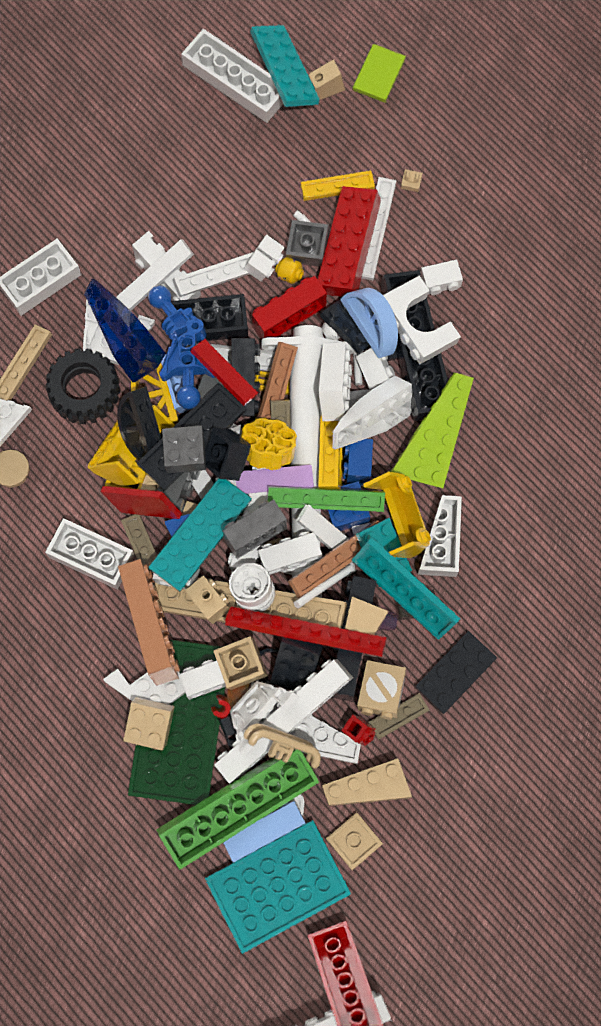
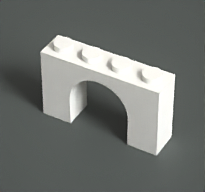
[383,276,461,364]

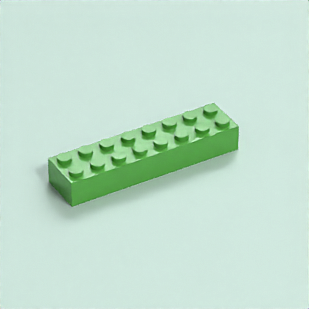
[156,749,319,870]

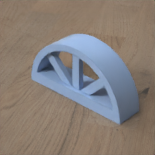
[341,288,398,358]

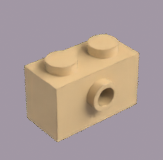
[185,576,230,624]

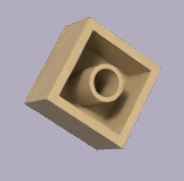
[214,636,268,690]
[123,697,175,751]

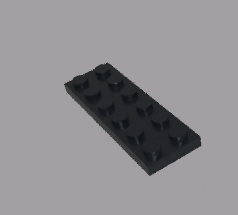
[137,383,247,491]

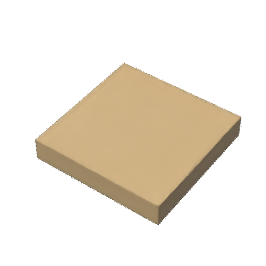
[326,813,383,870]

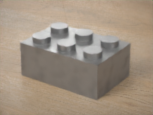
[223,500,287,559]

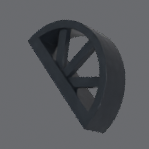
[117,386,162,460]

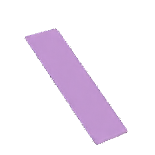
[236,465,314,494]

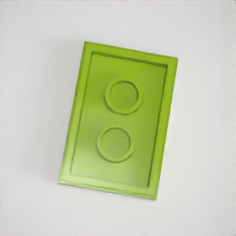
[353,44,406,103]

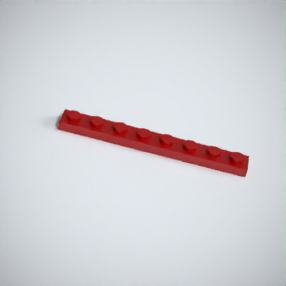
[225,607,387,657]

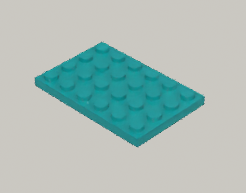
[205,821,351,954]

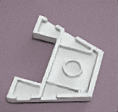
[83,298,155,365]
[103,653,186,705]
[230,681,299,756]

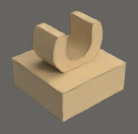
[401,169,422,192]

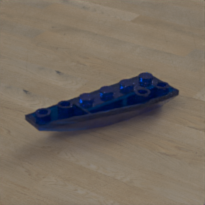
[84,279,166,382]

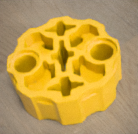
[241,418,297,470]

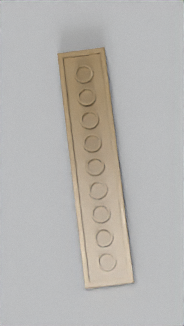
[154,578,347,628]

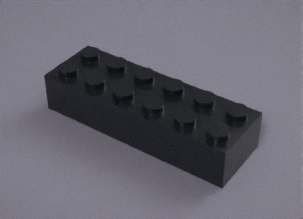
[331,576,377,702]

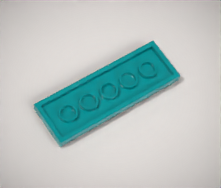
[250,25,320,107]
[148,478,252,592]
[352,538,460,640]

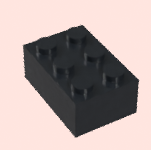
[270,637,324,691]

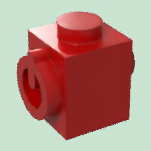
[341,715,376,746]

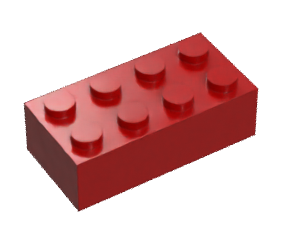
[252,275,327,341]

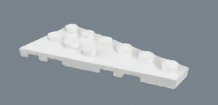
[251,682,361,764]

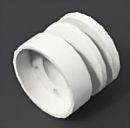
[229,563,275,612]

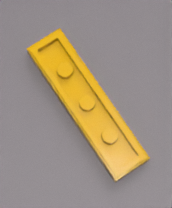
[301,171,375,201]

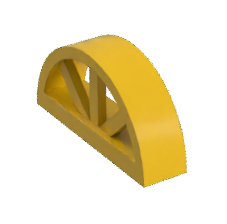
[131,352,179,425]
[319,416,343,489]

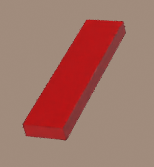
[190,339,258,406]

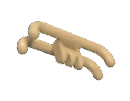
[243,723,321,769]

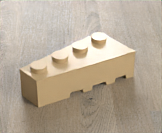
[322,759,412,806]

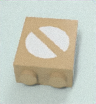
[357,660,406,720]

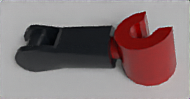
[211,695,237,750]

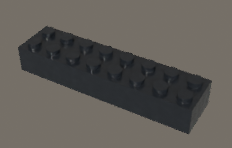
[380,270,448,421]

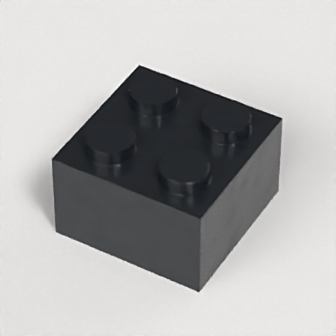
[205,427,251,481]

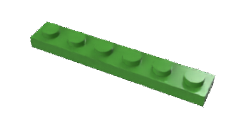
[267,486,385,512]

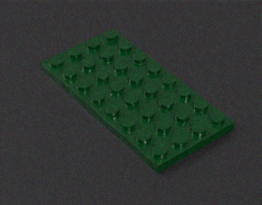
[128,640,225,805]

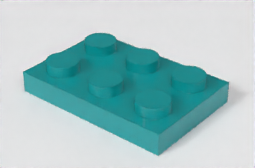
[356,518,412,587]

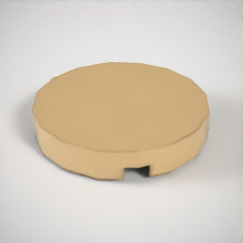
[0,450,30,488]

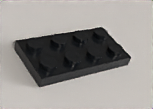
[415,631,497,715]

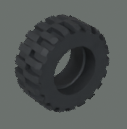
[45,349,120,424]

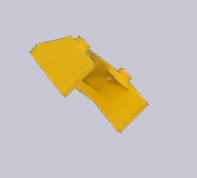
[88,405,175,486]
[363,472,431,558]

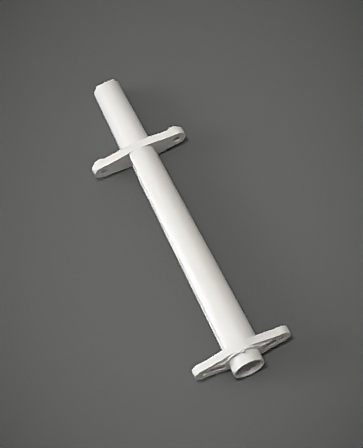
[259,325,355,598]

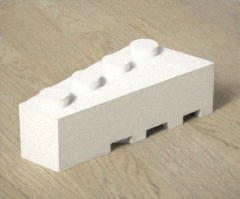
[132,231,201,301]

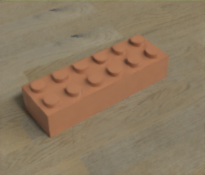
[118,559,180,686]

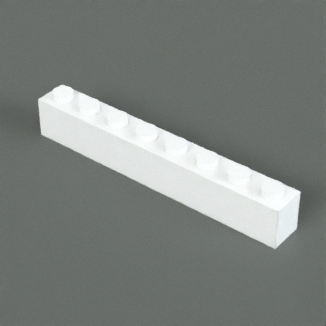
[215,659,353,784]

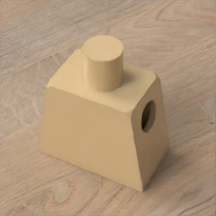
[309,60,345,100]
[345,597,388,635]

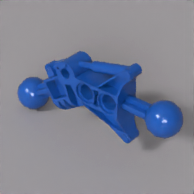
[148,285,215,410]

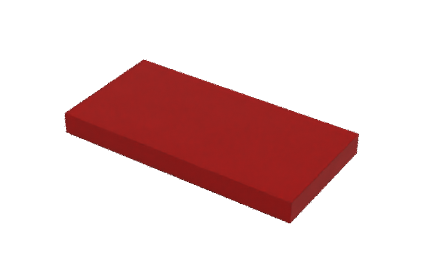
[100,486,182,519]

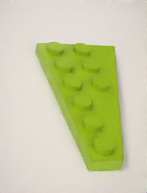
[389,373,474,488]

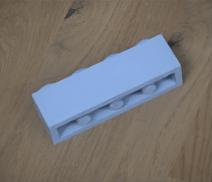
[223,801,306,863]

